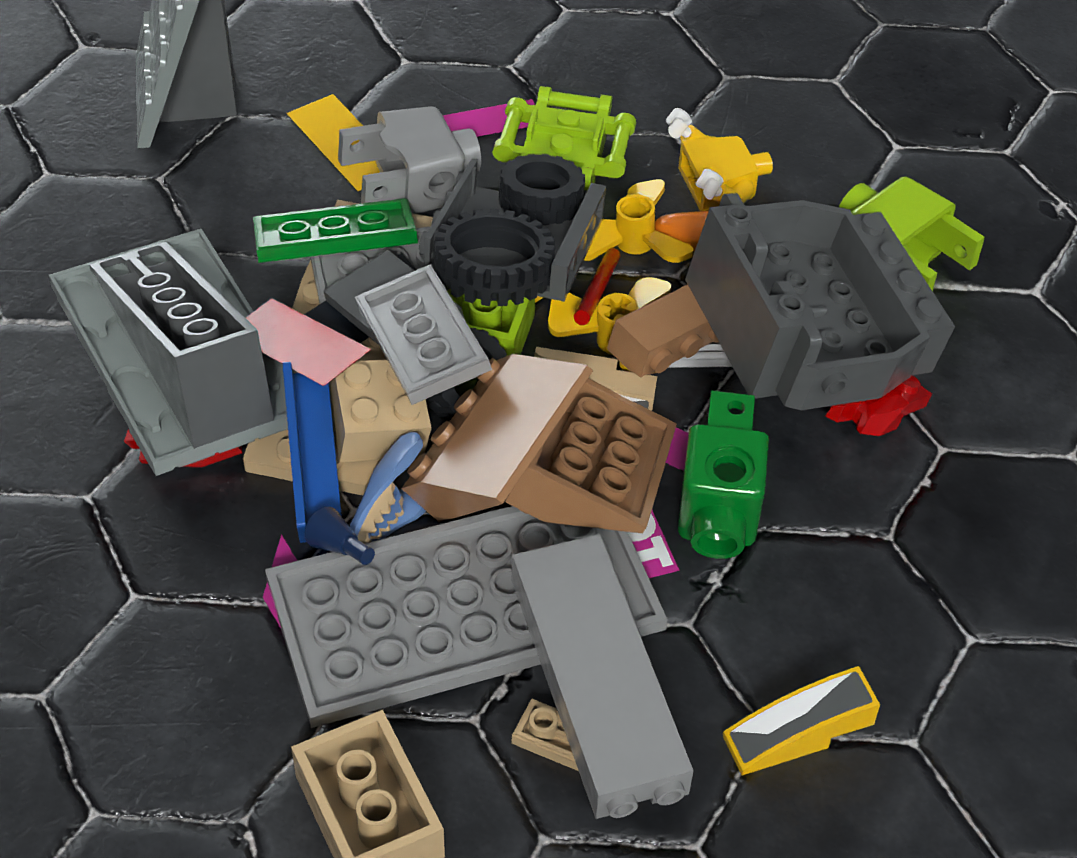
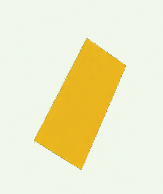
[287,94,380,191]

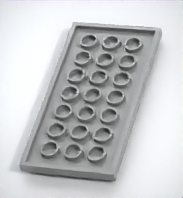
[265,506,668,728]

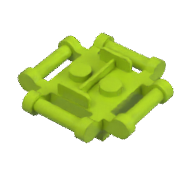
[492,86,636,190]

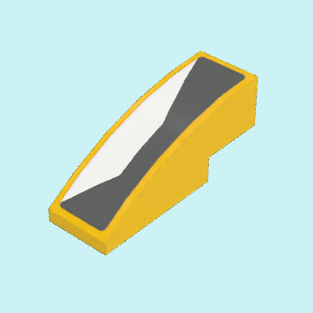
[723,666,880,775]

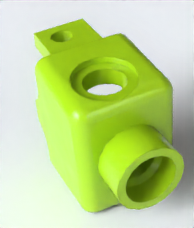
[839,176,985,291]

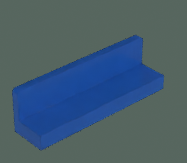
[282,362,342,543]

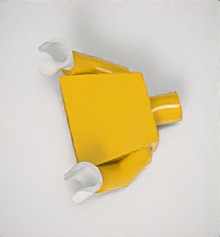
[666,108,773,211]

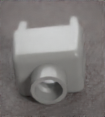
[338,106,481,214]

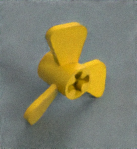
[584,179,693,263]
[548,277,671,374]

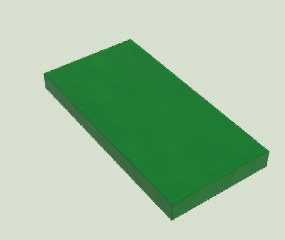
[253,198,418,263]

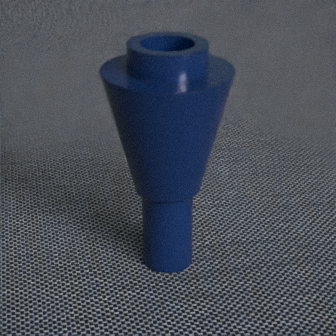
[305,507,375,565]

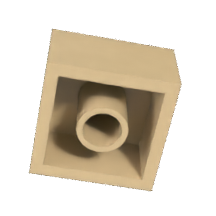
[329,359,431,462]

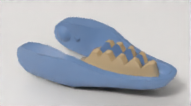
[350,432,426,544]

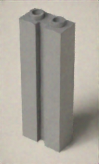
[511,534,693,819]

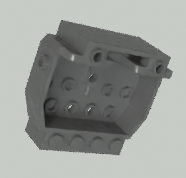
[685,193,955,410]

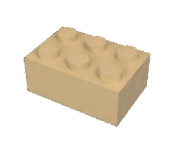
[291,710,445,858]

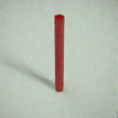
[574,248,621,325]

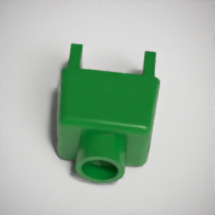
[678,391,769,559]

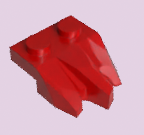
[825,375,932,436]

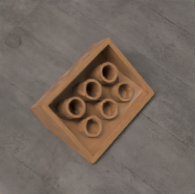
[401,354,593,522]
[505,378,677,534]

